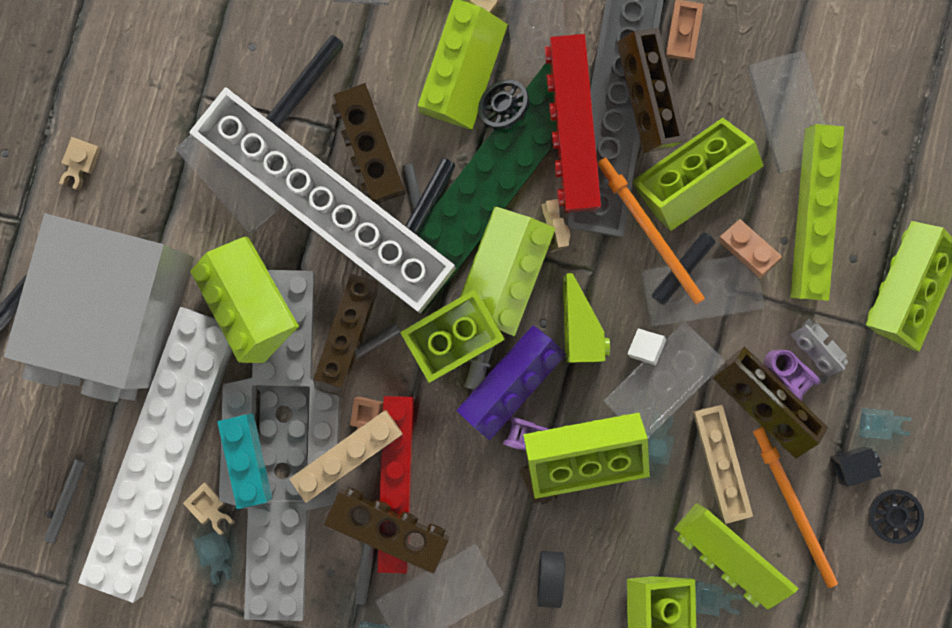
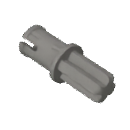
[464,346,494,390]

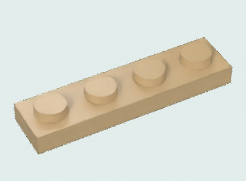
[693,404,753,524]
[289,410,403,503]

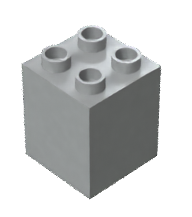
[4,213,194,402]

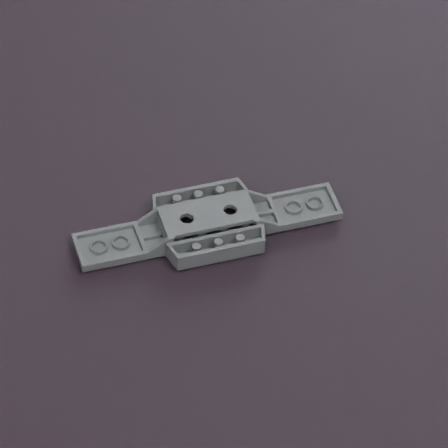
[219,270,341,621]

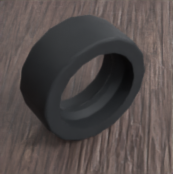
[537,551,565,608]

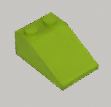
[563,273,610,363]
[400,289,505,383]

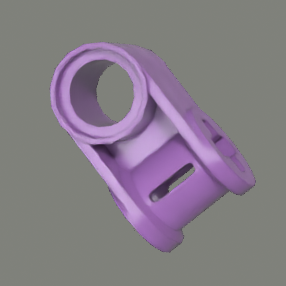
[764,350,820,401]
[503,416,550,451]

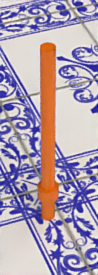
[597,157,705,305]
[753,427,838,588]

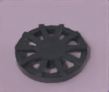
[478,79,530,130]
[868,489,924,544]

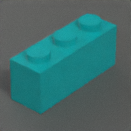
[217,413,273,509]

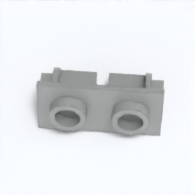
[790,318,848,377]

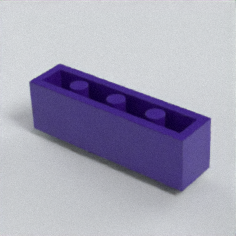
[456,325,567,441]

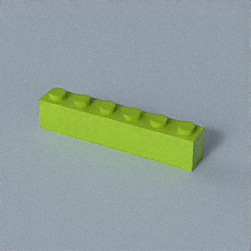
[790,124,844,301]

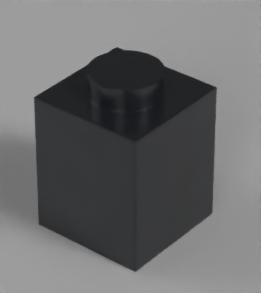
[831,447,882,487]

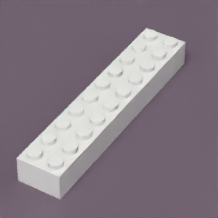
[189,87,456,314]
[78,307,233,603]

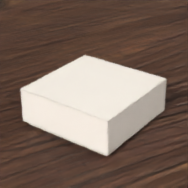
[627,329,666,365]

